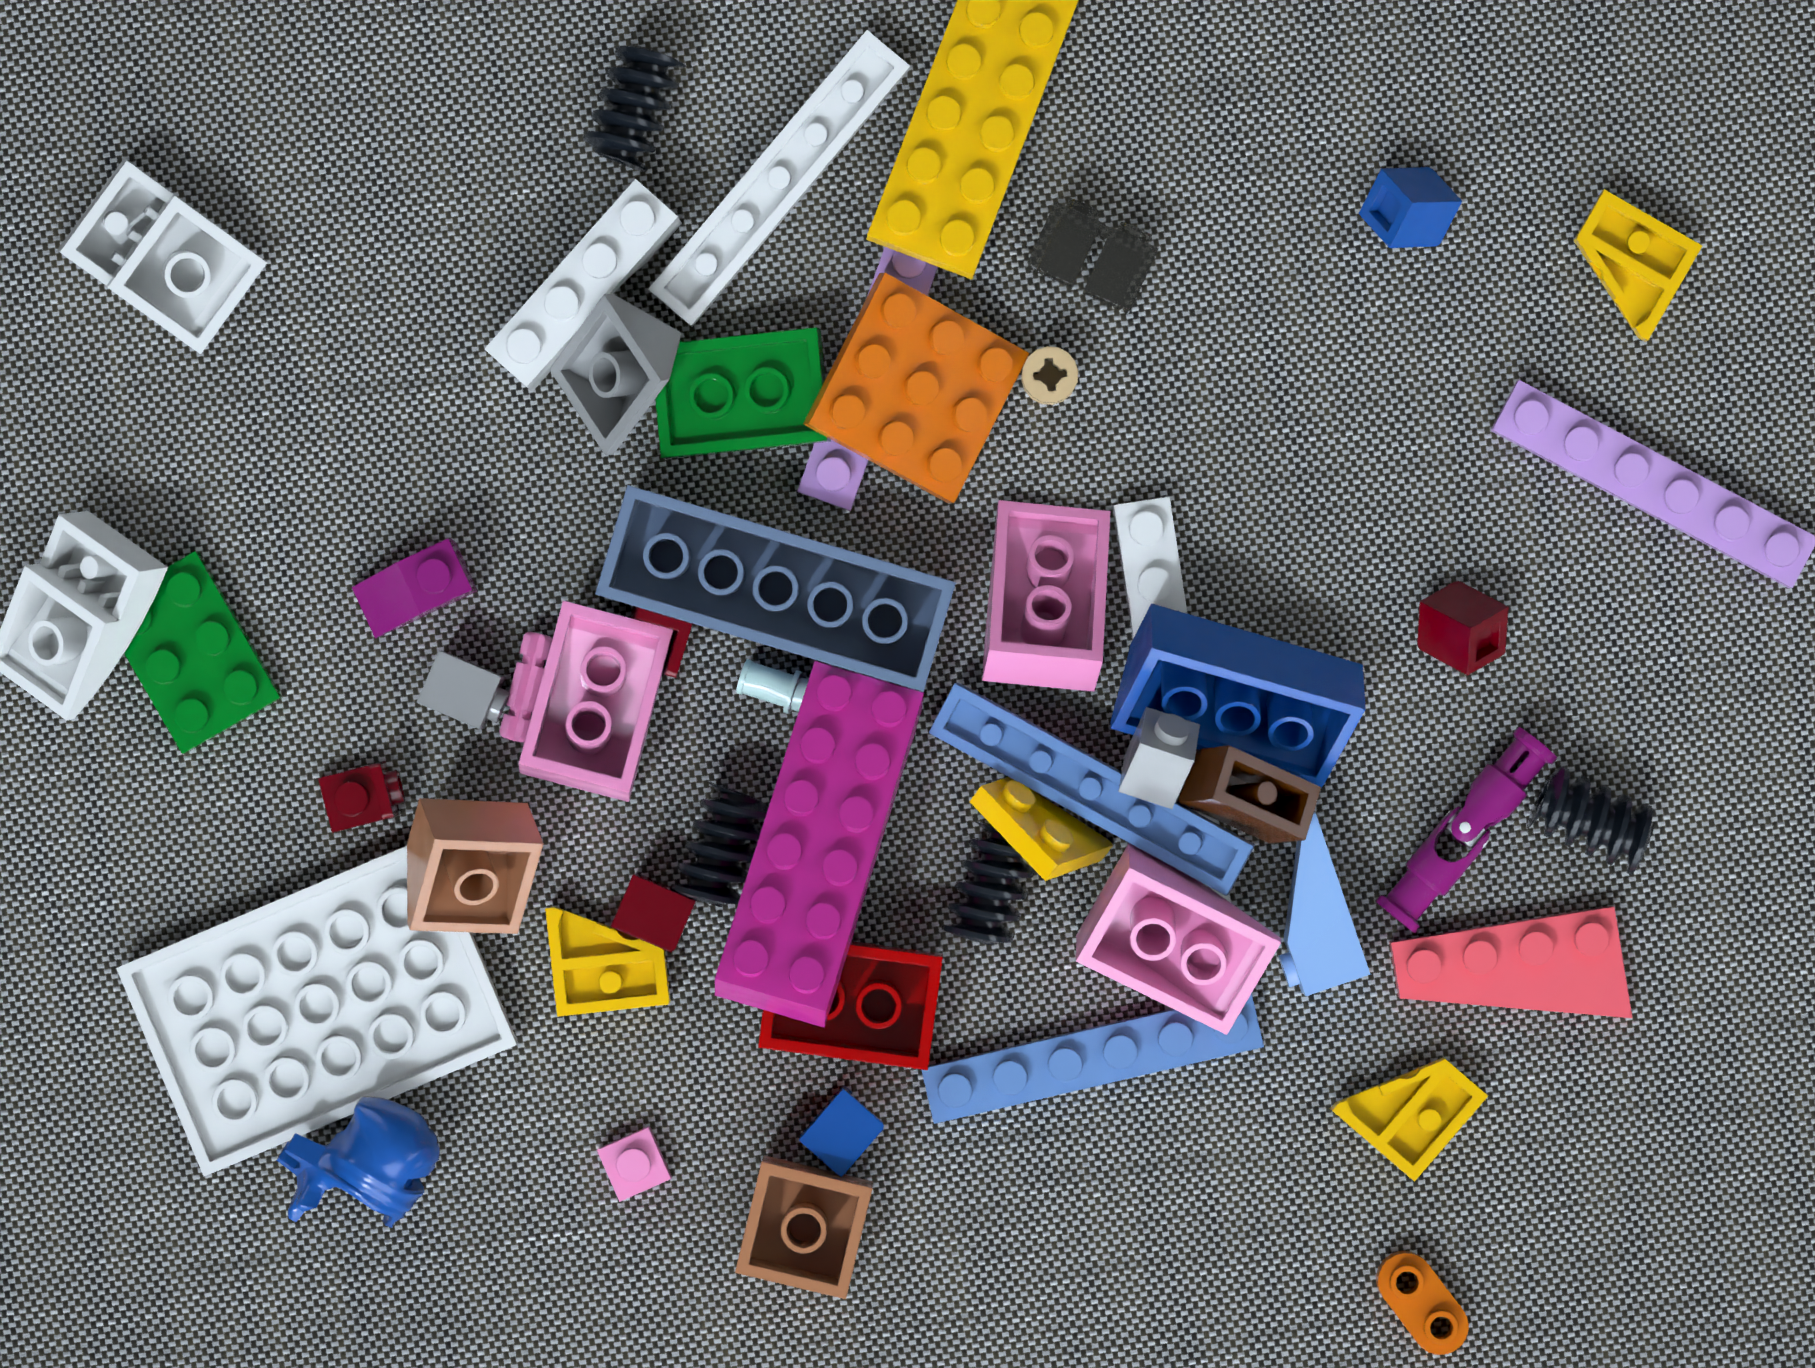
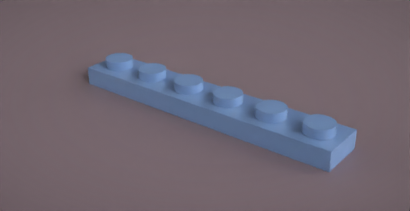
[929,683,1255,896]
[922,993,1264,1124]

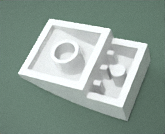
[58,158,267,354]
[0,511,168,721]

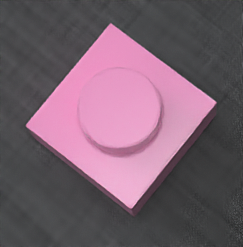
[597,1126,672,1202]

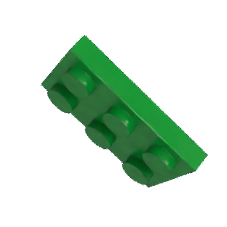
[655,327,831,459]
[124,551,283,754]

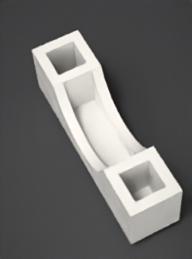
[485,179,682,391]

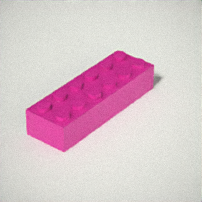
[715,661,924,1028]

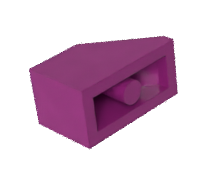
[352,538,478,639]

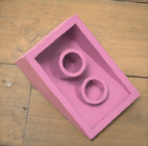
[982,500,1111,692]
[519,601,673,802]
[1076,843,1281,1035]

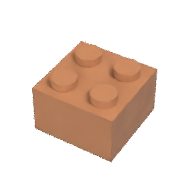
[735,1155,873,1299]

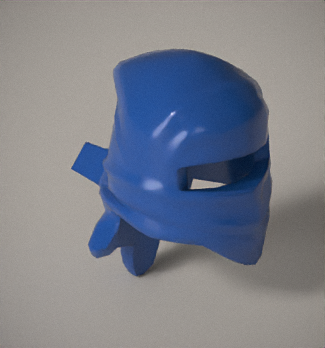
[276,1096,440,1228]

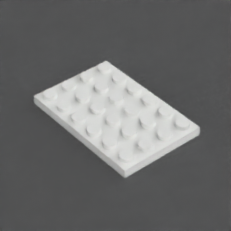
[116,846,518,1176]

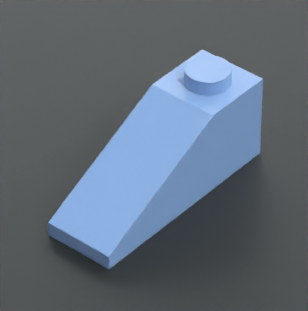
[1278,812,1370,996]

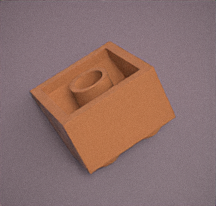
[407,798,544,934]

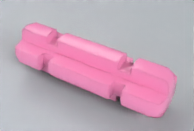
[499,632,553,743]

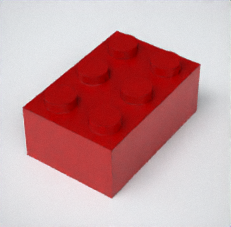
[758,941,943,1070]

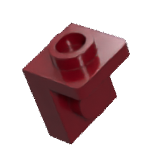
[318,761,405,833]

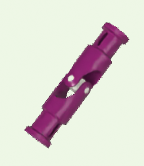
[1375,726,1557,933]

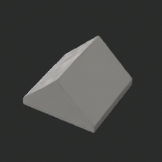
[549,294,682,455]

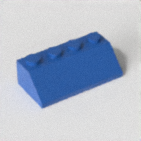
[1111,603,1366,788]

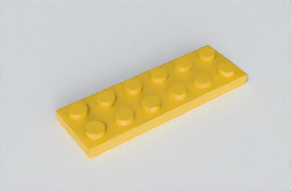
[866,0,1079,280]

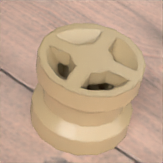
[1021,346,1078,405]

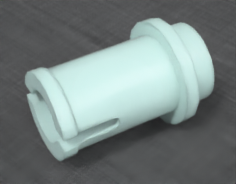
[736,659,809,714]

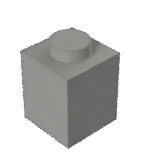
[417,650,510,729]
[1118,707,1200,809]

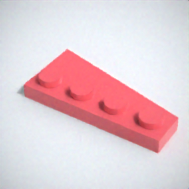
[1389,906,1632,1018]

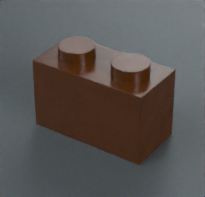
[1178,745,1321,843]

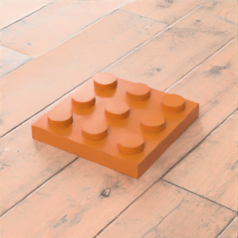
[803,273,1029,503]

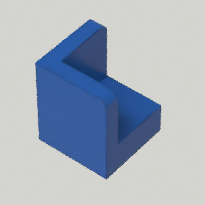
[1359,167,1462,248]
[799,1085,884,1177]

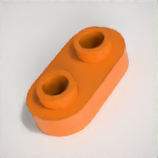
[1376,1251,1469,1355]

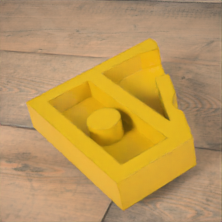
[1573,189,1702,342]
[969,777,1113,881]
[545,907,671,1017]
[1330,1058,1488,1182]

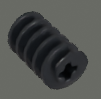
[583,46,686,172]
[1527,766,1654,875]
[670,782,768,907]
[941,821,1035,946]

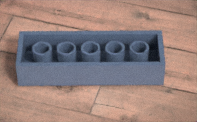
[595,485,956,692]

